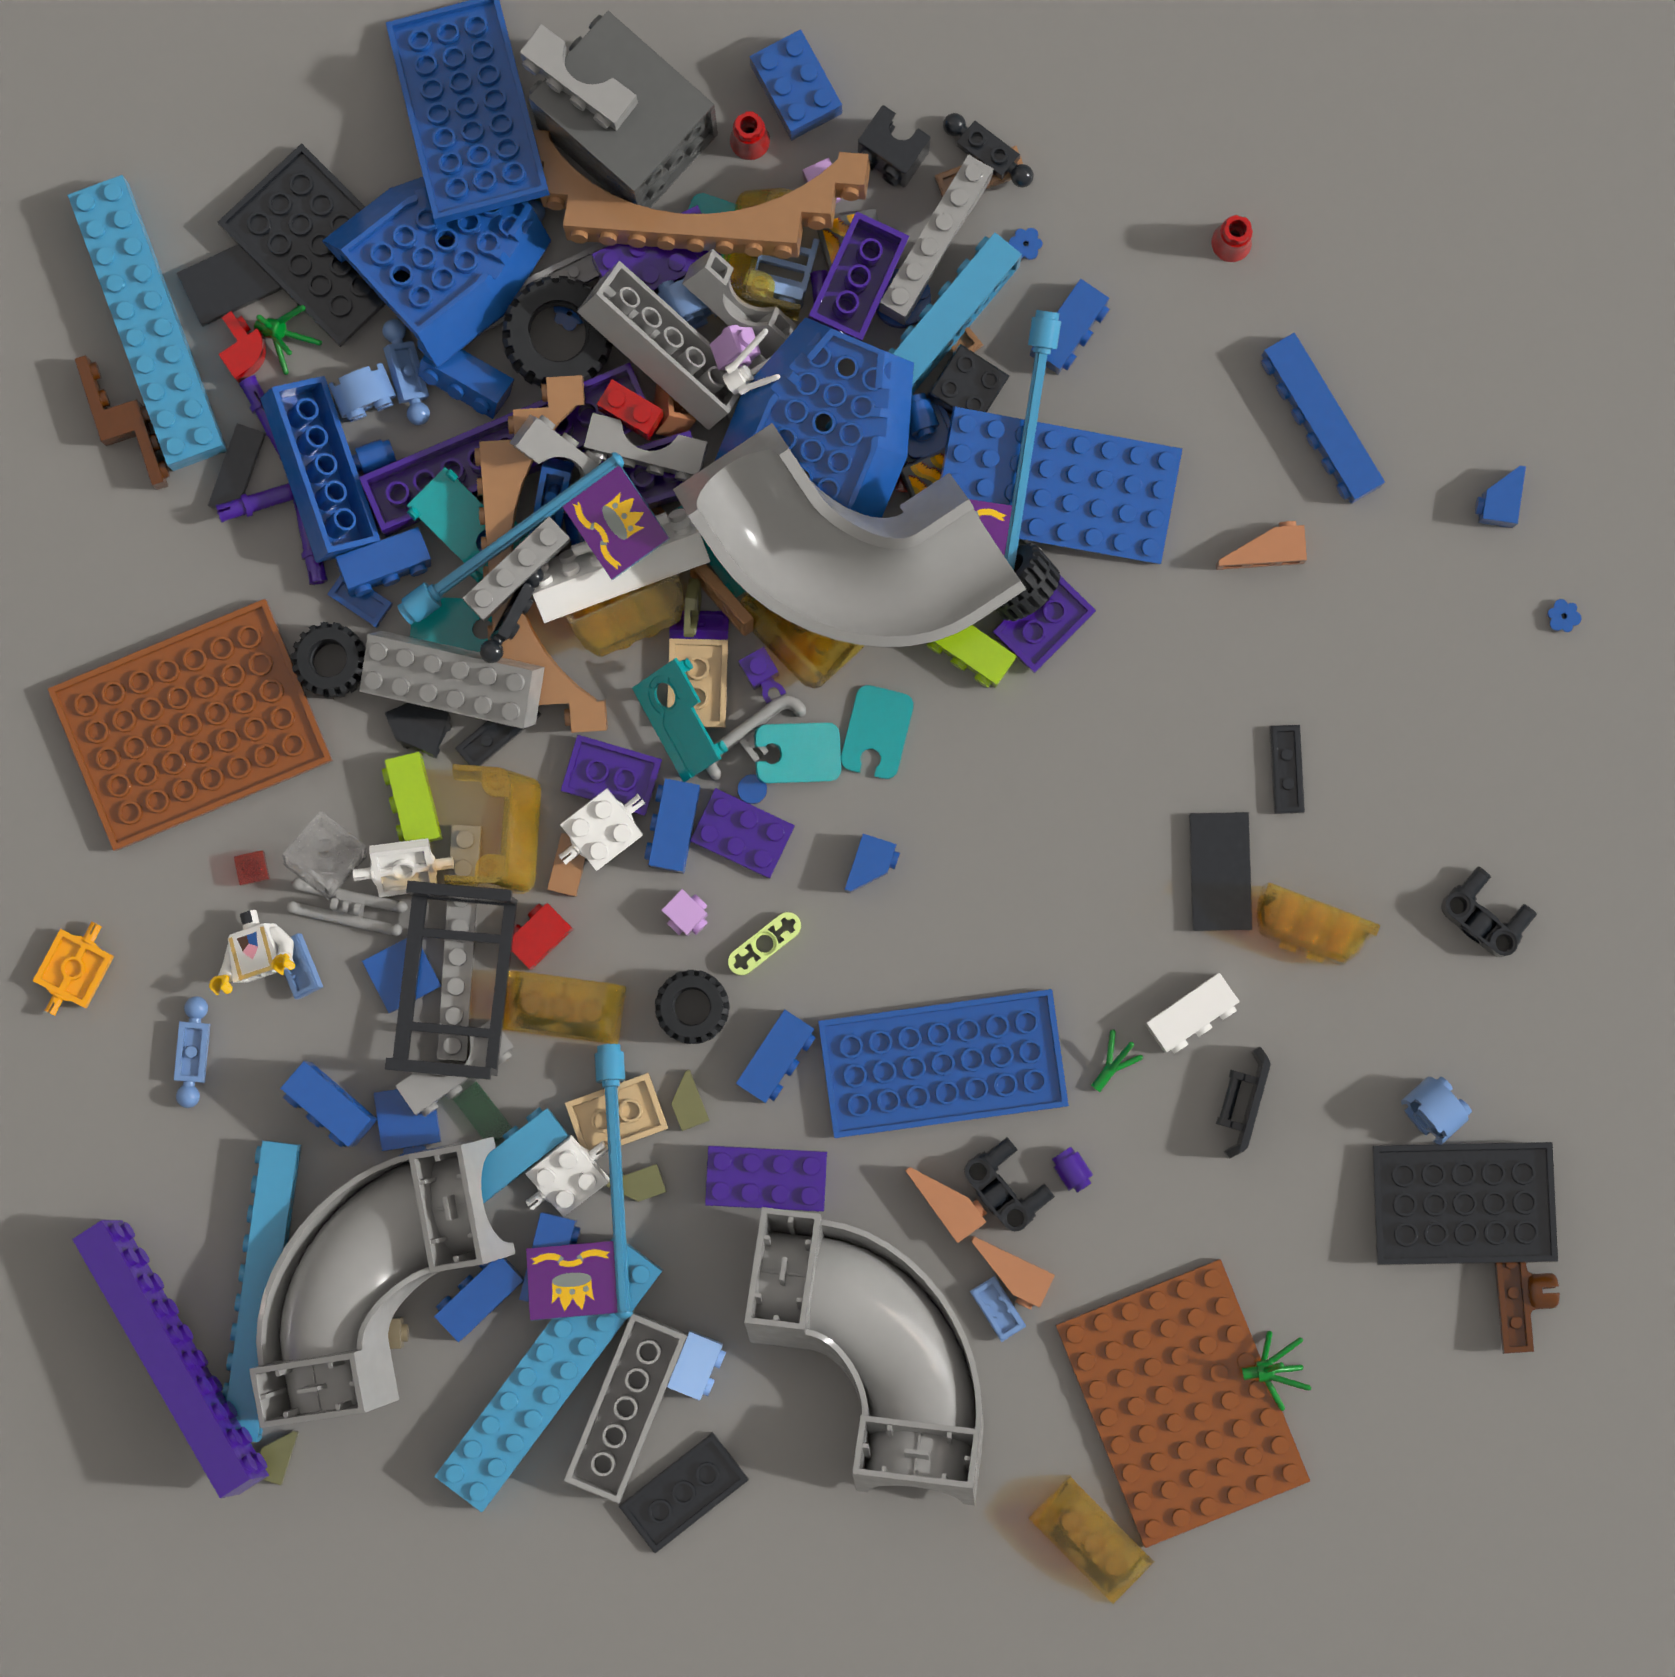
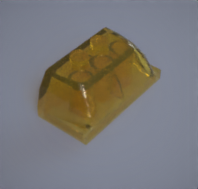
[563,574,684,657]
[740,593,864,689]
[1256,882,1380,966]
[503,970,627,1044]
[1028,1476,1155,1604]

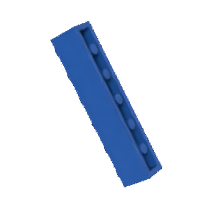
[1261,332,1385,504]

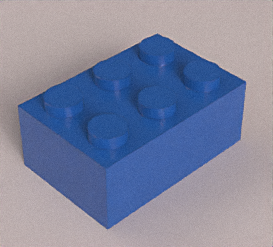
[750,29,842,141]
[280,1061,377,1147]

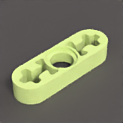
[728,912,801,976]

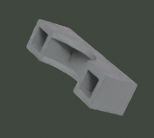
[520,24,638,131]
[682,249,797,359]
[584,413,708,482]
[510,414,602,479]
[463,517,570,623]
[395,1020,514,1117]

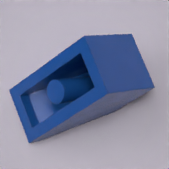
[1475,465,1526,528]
[845,833,900,893]

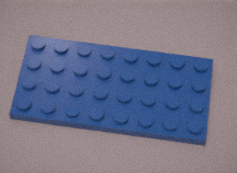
[385,0,550,225]
[940,407,1182,564]
[818,989,1069,1138]

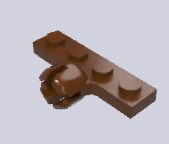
[1495,1263,1560,1354]

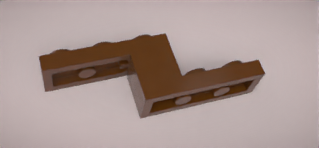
[75,355,170,490]

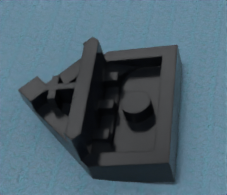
[385,703,452,758]

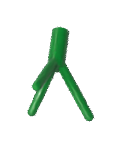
[1091,1029,1143,1092]

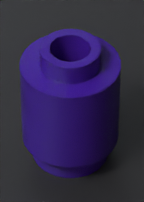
[1052,1147,1093,1193]

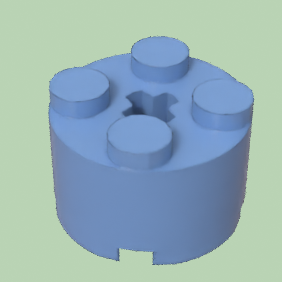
[657,277,718,329]
[328,363,396,422]
[1401,1076,1472,1145]

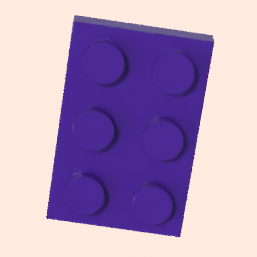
[993,574,1096,674]
[561,734,662,816]
[690,788,795,879]

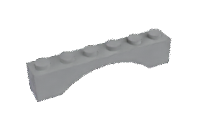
[879,154,994,325]

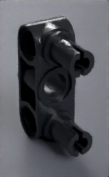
[1441,866,1537,957]
[964,1137,1055,1232]

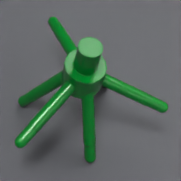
[254,305,322,375]
[1242,1331,1311,1411]

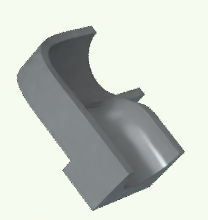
[673,423,1026,647]
[249,1137,515,1428]
[744,1207,984,1506]

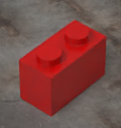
[597,379,664,441]
[512,903,574,970]

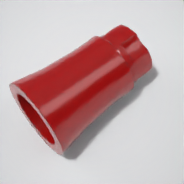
[730,111,770,160]
[1211,215,1253,262]

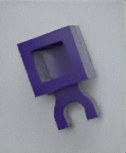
[739,646,786,704]

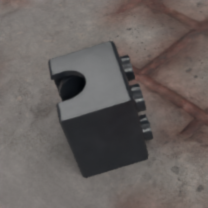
[858,105,931,187]
[926,344,1010,415]

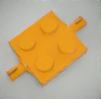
[33,921,114,1016]

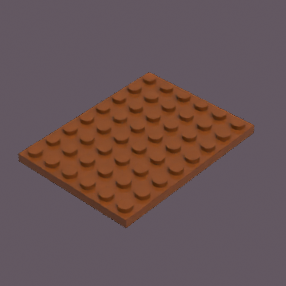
[48,599,333,851]
[1055,1259,1310,1548]

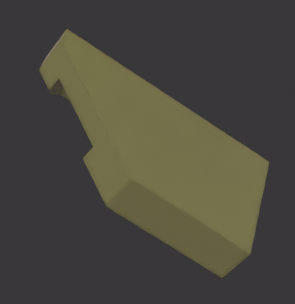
[684,578,702,637]
[671,1070,710,1131]
[606,1164,667,1202]
[260,1430,299,1485]

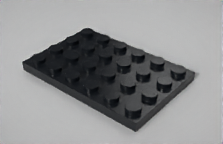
[218,143,410,347]
[1372,1142,1558,1265]

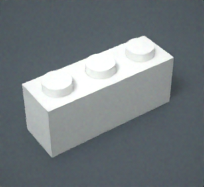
[1145,973,1240,1054]

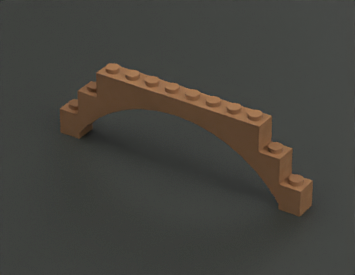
[533,130,870,259]
[475,375,608,733]

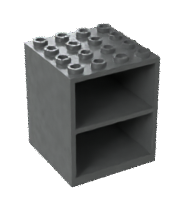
[528,11,718,208]

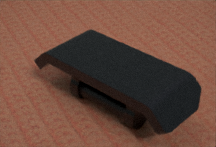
[1216,1047,1271,1159]

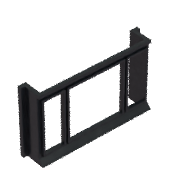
[385,881,518,1080]

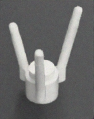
[723,328,780,395]

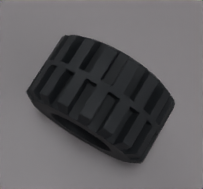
[996,543,1060,621]
[291,622,366,699]
[655,969,730,1044]

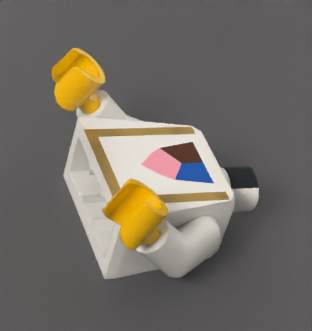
[209,910,296,995]

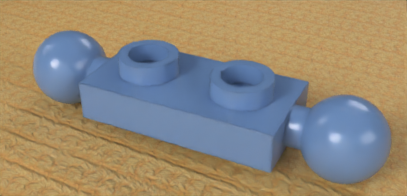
[382,319,430,425]
[174,996,210,1108]

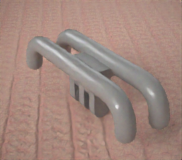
[706,695,806,780]
[287,878,408,936]

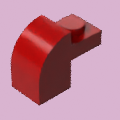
[218,311,266,383]

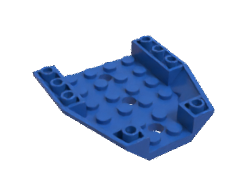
[322,177,551,368]
[715,317,914,518]

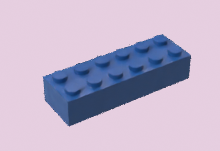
[260,376,380,563]

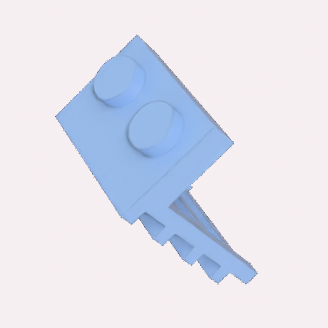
[745,238,820,308]

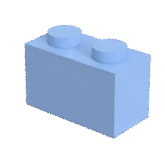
[667,1330,726,1401]

